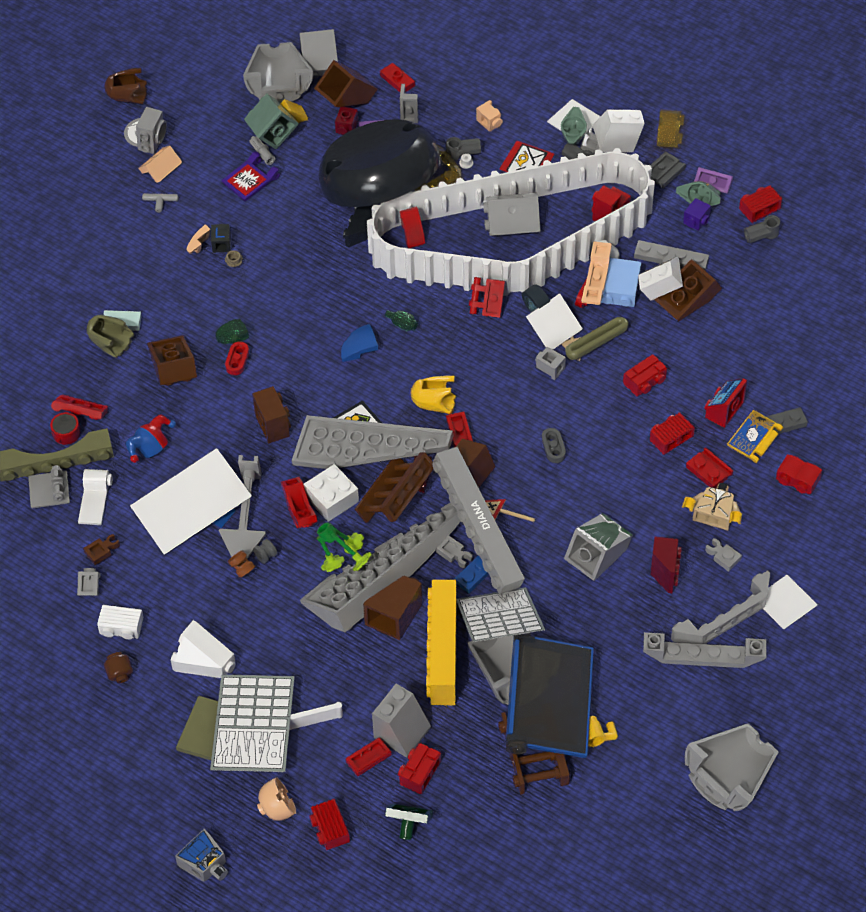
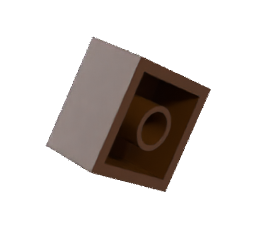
[252,386,291,444]

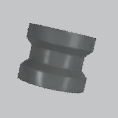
[253,539,278,564]

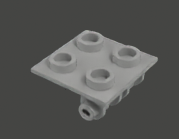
[28,465,70,508]

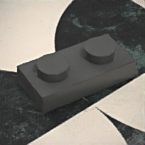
[766,407,808,434]

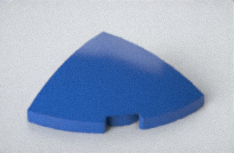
[341,324,378,362]

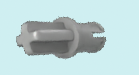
[249,136,275,165]

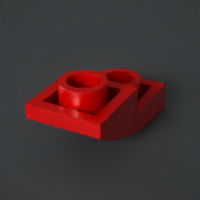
[399,207,425,248]

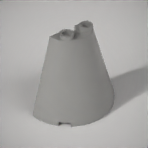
[243,42,313,104]
[468,634,561,706]
[685,724,778,811]

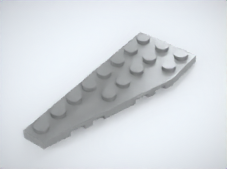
[292,415,454,469]

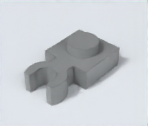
[580,128,599,155]
[436,535,472,568]
[705,538,742,572]

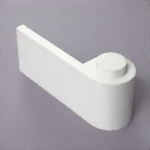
[78,469,113,525]

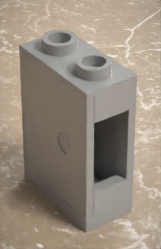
[483,193,540,236]

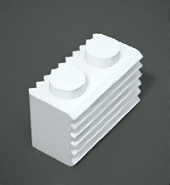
[98,605,144,639]

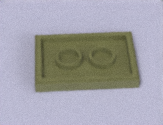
[176,696,218,760]

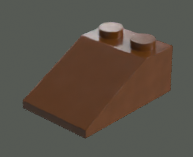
[654,259,722,322]
[147,335,197,385]

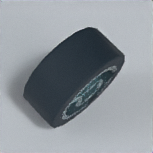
[522,284,550,313]

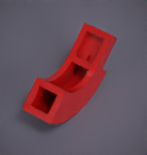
[281,477,318,528]

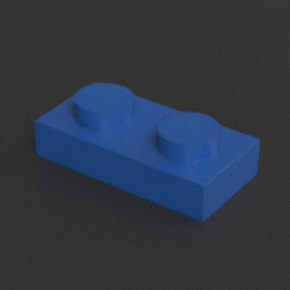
[454,555,489,594]

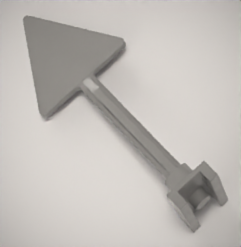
[219,455,266,559]

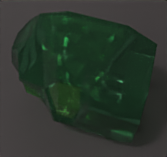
[215,319,249,344]

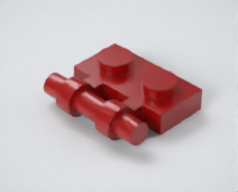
[469,277,505,318]

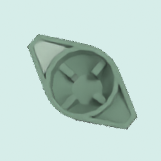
[561,107,587,145]
[676,181,721,206]

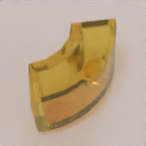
[656,109,684,148]

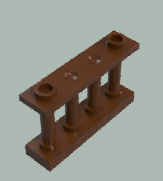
[354,452,433,523]
[498,703,570,795]

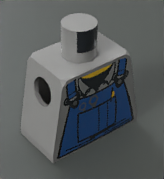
[175,829,228,882]

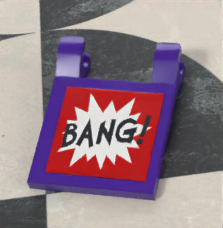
[221,151,280,202]

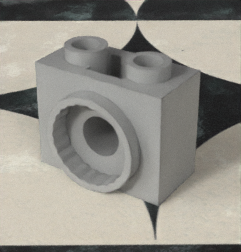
[136,107,167,154]

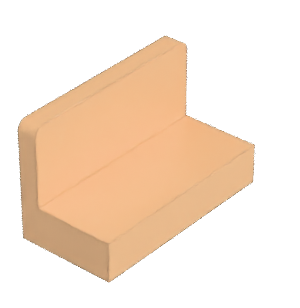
[138,146,182,183]

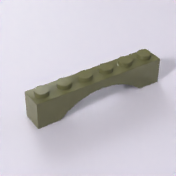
[0,428,114,481]

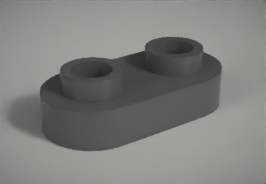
[542,428,566,463]

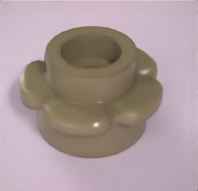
[225,250,243,267]

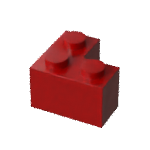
[592,185,631,221]

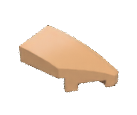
[186,224,210,254]

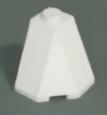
[171,620,236,678]

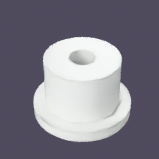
[459,154,473,169]

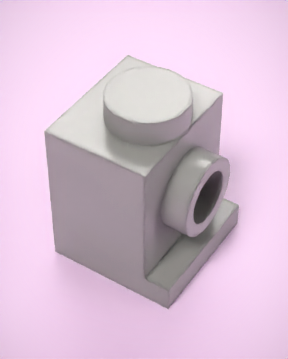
[535,347,566,380]

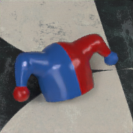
[125,414,176,463]

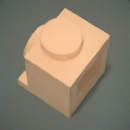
[476,100,503,132]

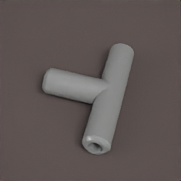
[142,193,178,213]

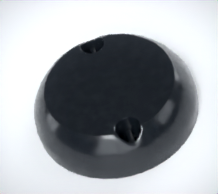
[318,119,441,207]

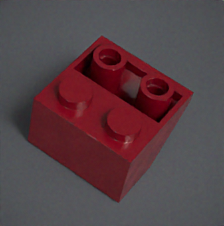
[651,537,682,594]

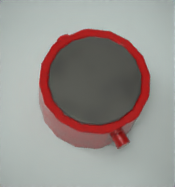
[50,412,81,445]

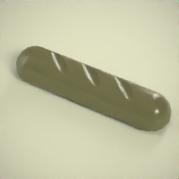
[565,317,629,360]

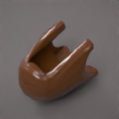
[104,68,147,104]

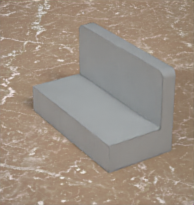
[400,84,418,123]

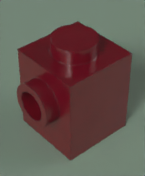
[335,107,358,135]

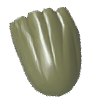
[86,315,134,358]

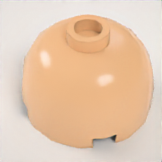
[257,778,296,821]

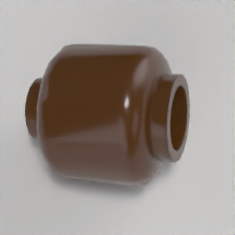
[104,652,133,684]

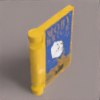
[727,410,783,463]

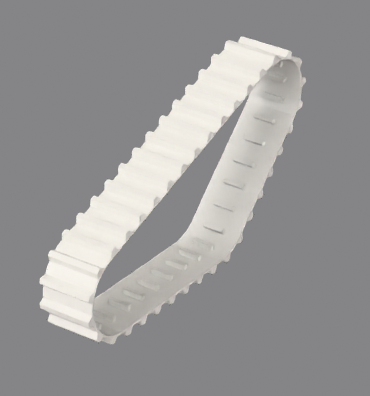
[367,148,655,296]

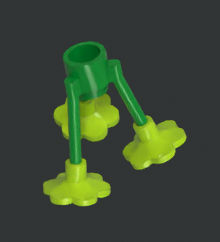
[316,522,372,572]

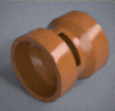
[228,550,255,578]

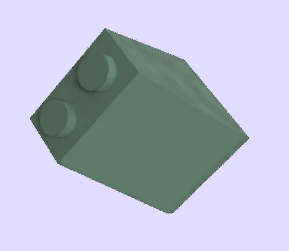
[244,93,299,149]

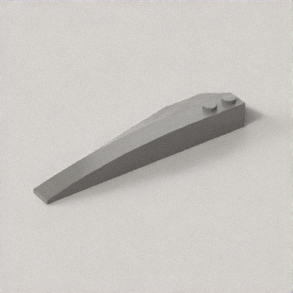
[300,503,461,632]

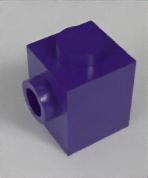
[683,198,711,231]

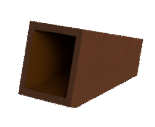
[314,60,378,107]
[363,575,422,640]

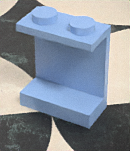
[601,258,641,307]

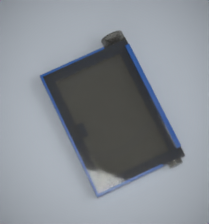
[505,632,593,758]

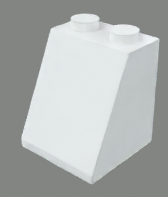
[593,110,644,152]

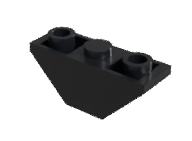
[343,205,372,247]

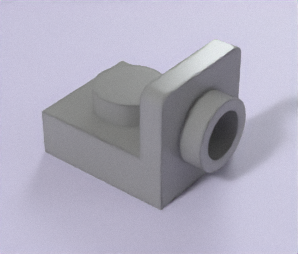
[77,568,100,596]

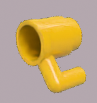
[588,716,618,747]

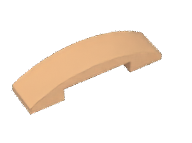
[582,241,612,305]

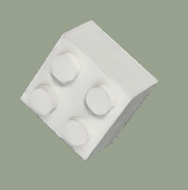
[304,464,359,522]

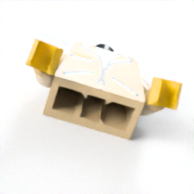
[682,483,742,530]

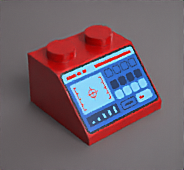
[705,378,747,428]

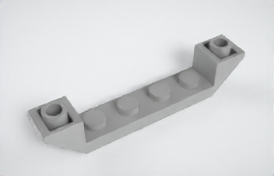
[671,570,770,644]
[643,632,766,668]

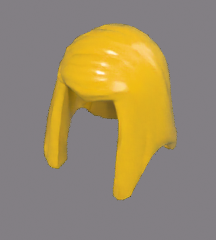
[410,376,456,414]

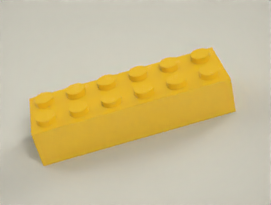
[426,580,456,705]

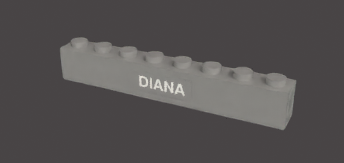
[432,447,525,595]

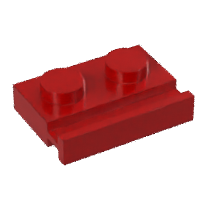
[686,447,733,489]

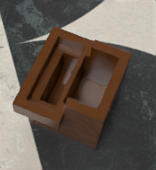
[456,439,496,488]

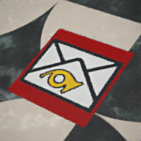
[500,141,554,172]

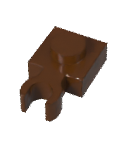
[83,534,120,565]

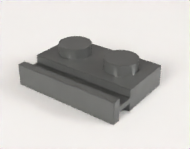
[650,152,686,188]

